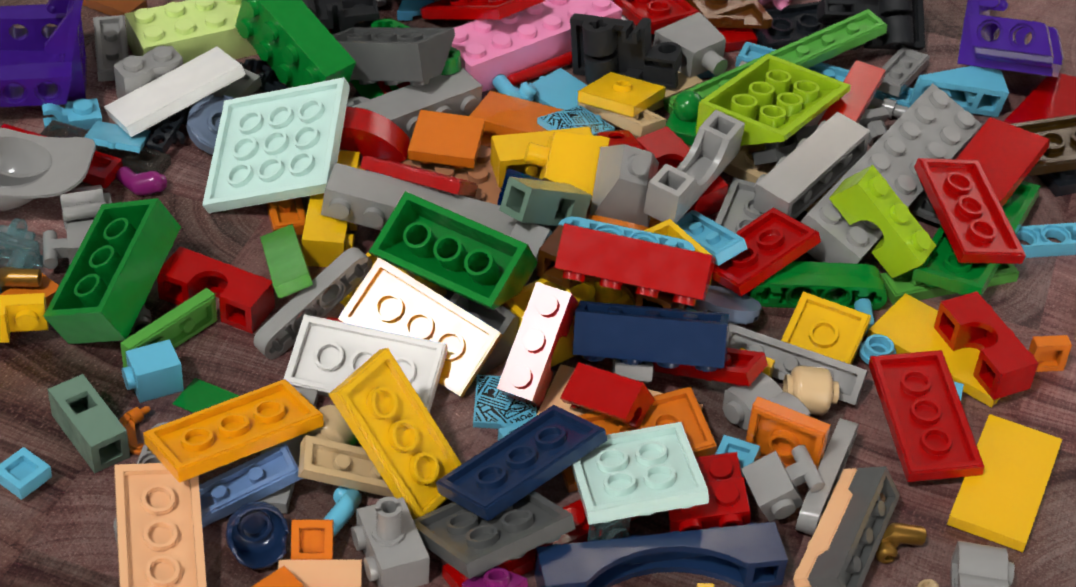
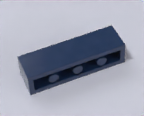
[573,301,730,372]

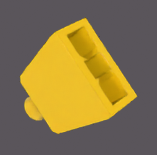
[524,132,610,204]

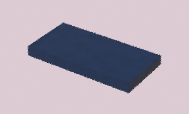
[436,405,607,521]

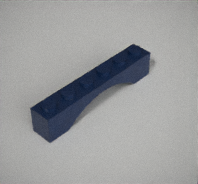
[534,522,788,587]

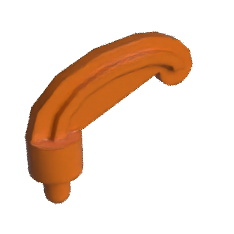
[119,406,151,455]

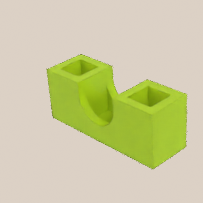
[829,165,937,279]

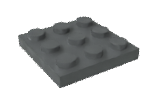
[413,491,575,579]

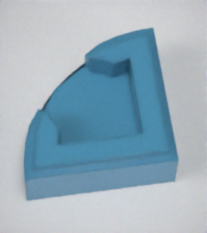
[397,0,434,21]

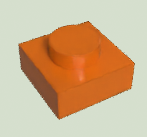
[1028,335,1072,372]
[291,519,334,560]

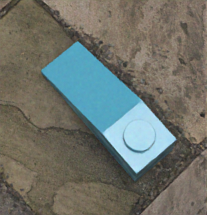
[909,66,1009,117]

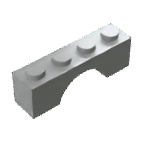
[643,109,745,224]

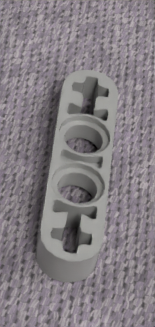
[253,247,373,359]
[795,418,859,536]

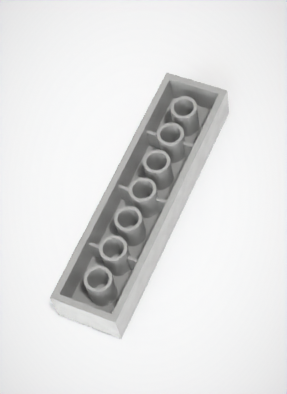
[801,83,982,264]

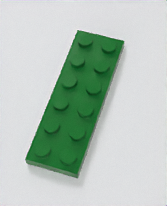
[912,181,1040,296]

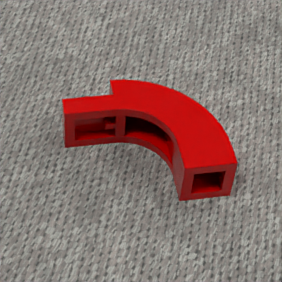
[340,107,410,163]

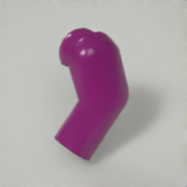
[116,166,167,196]

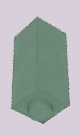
[499,177,592,226]
[48,374,130,473]

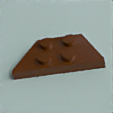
[685,0,773,29]

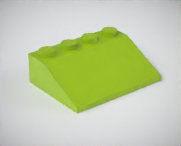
[696,54,851,146]

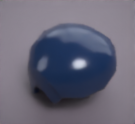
[226,501,289,570]

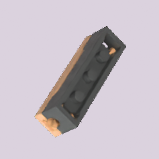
[793,466,900,587]

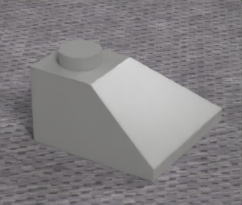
[589,144,659,227]

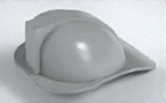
[0,127,96,211]

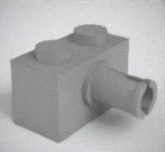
[351,496,430,587]

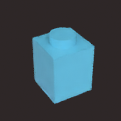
[122,339,184,403]

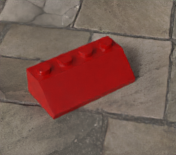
[554,223,716,307]

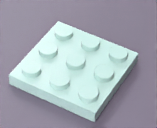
[571,422,709,525]

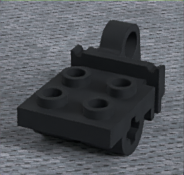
[302,0,380,32]
[817,0,925,50]
[570,13,682,89]

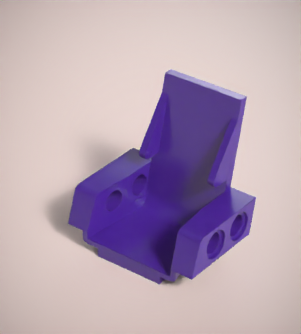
[0,0,87,107]
[957,0,1064,77]

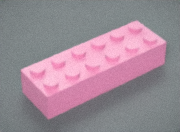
[451,0,622,92]

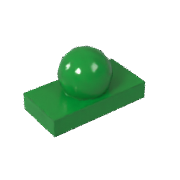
[665,91,704,146]

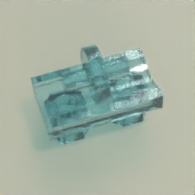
[0,218,44,269]

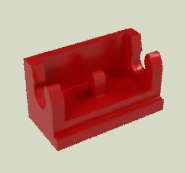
[560,362,655,429]

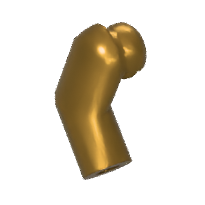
[0,267,42,292]
[875,523,927,563]

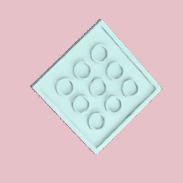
[202,77,350,213]

